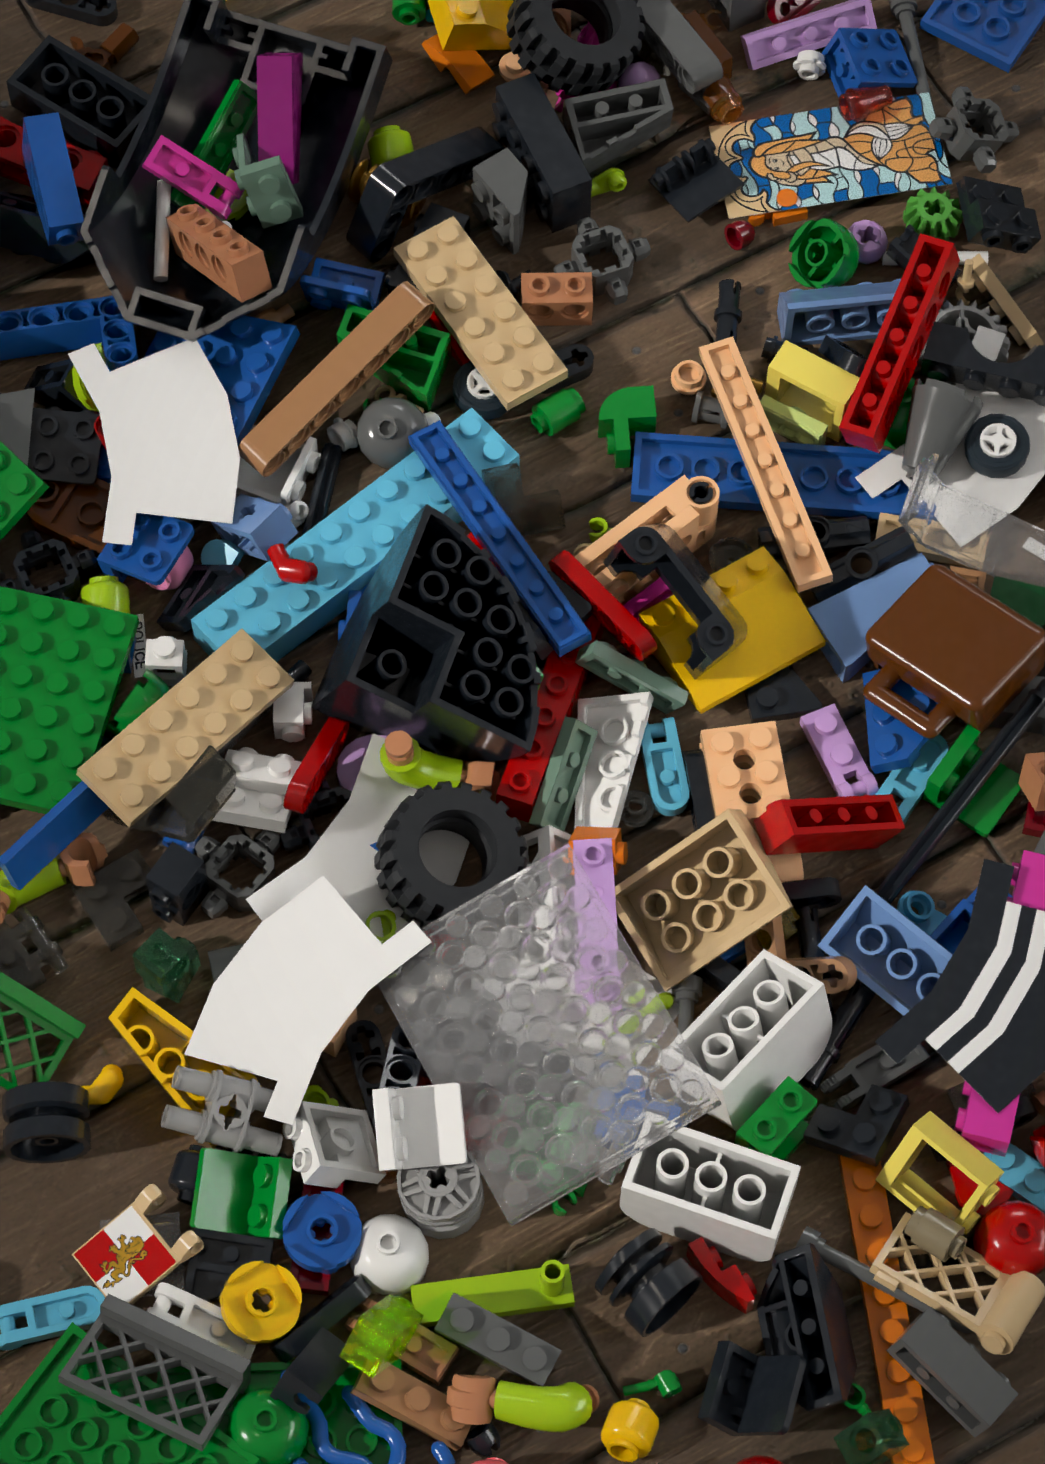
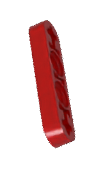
[548,550,658,661]
[283,716,349,814]

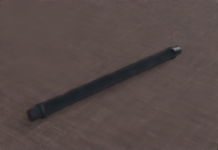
[875,679,1045,904]

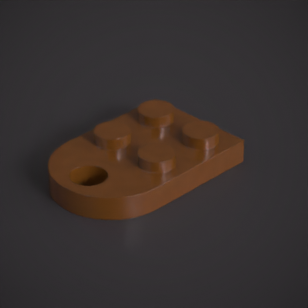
[26,478,110,558]

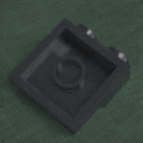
[956,176,1041,254]

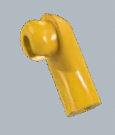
[81,1064,124,1105]

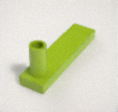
[410,1260,575,1327]

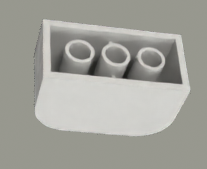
[662,949,832,1131]
[620,1114,801,1262]

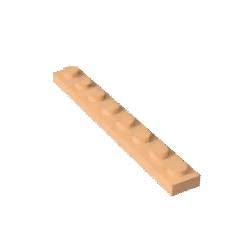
[699,336,833,593]

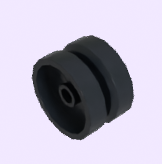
[2,1081,91,1164]

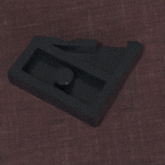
[184,1228,275,1301]

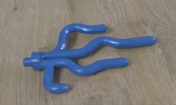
[280,1369,455,1464]

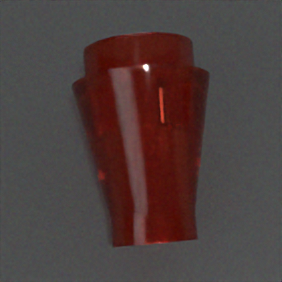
[839,85,893,122]

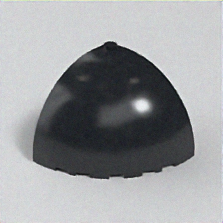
[312,504,541,761]

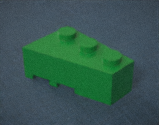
[337,304,452,412]

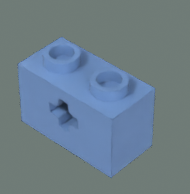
[211,494,298,561]

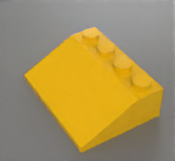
[427,0,514,51]
[639,546,826,714]

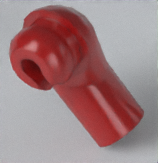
[267,543,318,584]

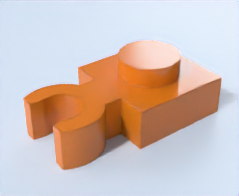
[748,189,808,227]

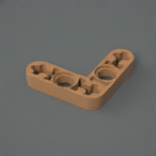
[744,915,857,994]

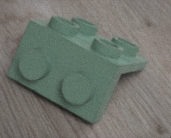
[232,133,303,229]

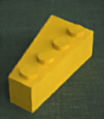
[108,987,261,1149]

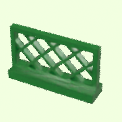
[0,971,86,1091]

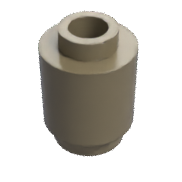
[905,1206,967,1262]

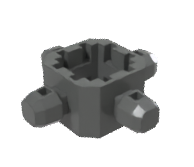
[929,86,1019,173]
[554,217,651,305]
[195,830,281,919]

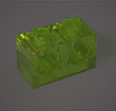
[339,1294,424,1378]

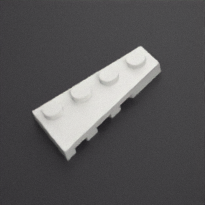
[574,691,654,830]

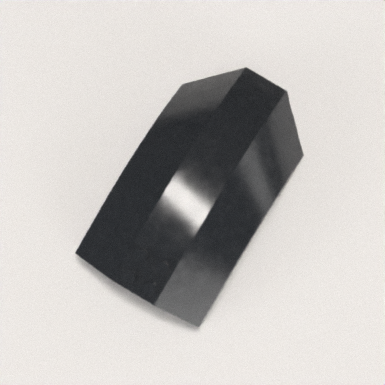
[80,0,393,342]

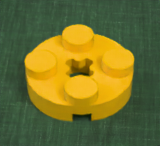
[219,1261,302,1345]

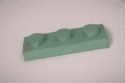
[574,640,689,714]
[529,717,598,831]

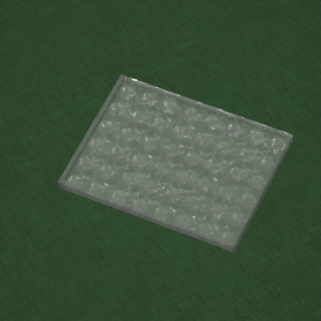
[378,843,722,1226]

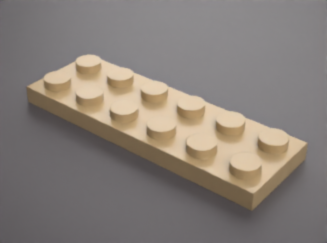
[393,216,568,411]
[76,628,294,828]

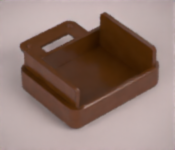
[863,564,1045,738]

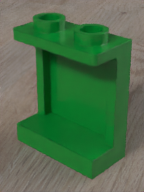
[734,1076,817,1161]

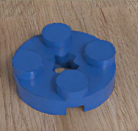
[283,1191,362,1274]

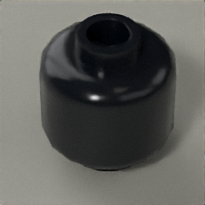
[168,1144,207,1206]

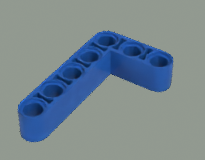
[0,296,139,371]

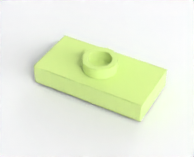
[760,394,828,445]

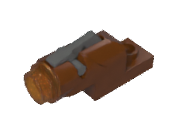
[678,10,744,125]

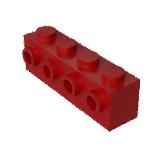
[754,794,905,855]

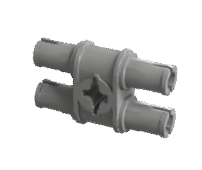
[161,1065,283,1156]

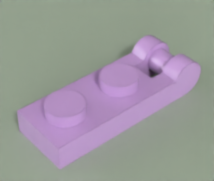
[799,704,879,797]

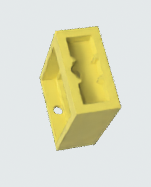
[765,340,859,442]
[875,1111,1004,1234]

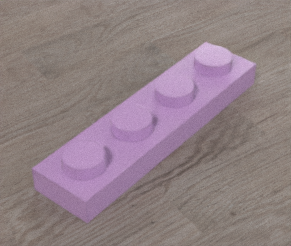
[740,0,877,70]

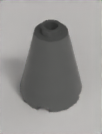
[902,378,983,484]

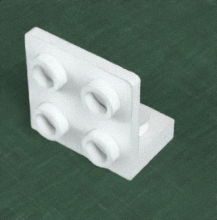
[372,1083,468,1171]

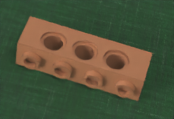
[165,203,273,303]

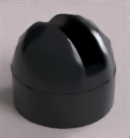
[465,1422,501,1457]

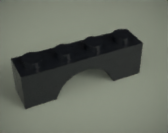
[920,321,1045,406]

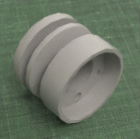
[397,1150,485,1239]

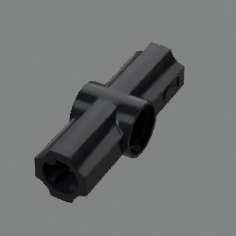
[757,515,871,559]
[810,526,918,603]

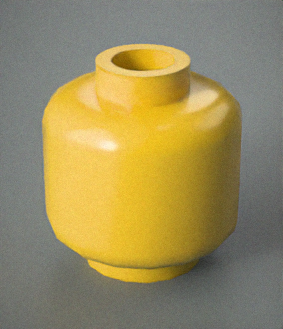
[601,1398,659,1462]

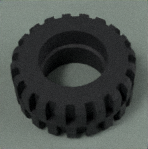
[506,0,645,96]
[374,781,528,935]

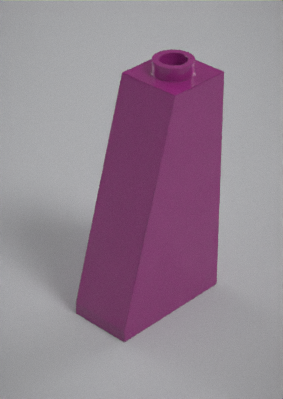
[257,53,303,185]

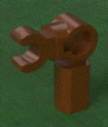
[70,22,139,72]

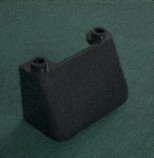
[603,523,747,679]

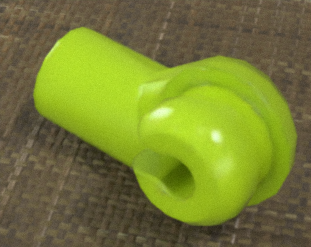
[591,167,627,197]

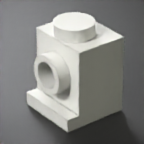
[144,636,188,686]
[273,682,313,742]

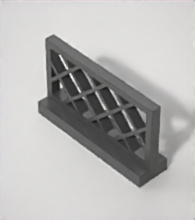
[58,1293,251,1451]

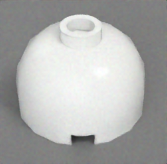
[350,1214,429,1297]

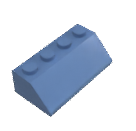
[777,278,901,346]
[818,885,953,1016]

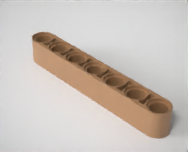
[238,281,435,477]

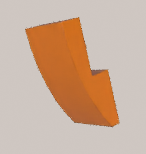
[421,34,495,95]

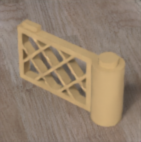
[869,1212,1045,1355]

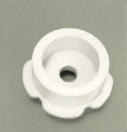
[793,50,827,80]
[327,417,358,452]

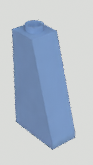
[808,552,934,683]

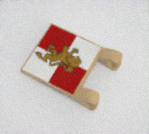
[72,1184,204,1305]

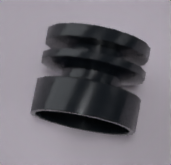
[595,1228,703,1337]

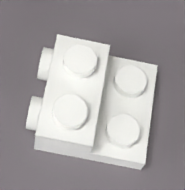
[210,747,301,833]
[283,1101,386,1188]

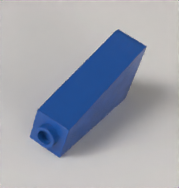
[22,112,84,246]

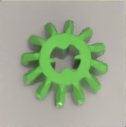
[903,186,963,241]

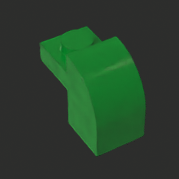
[598,385,657,468]

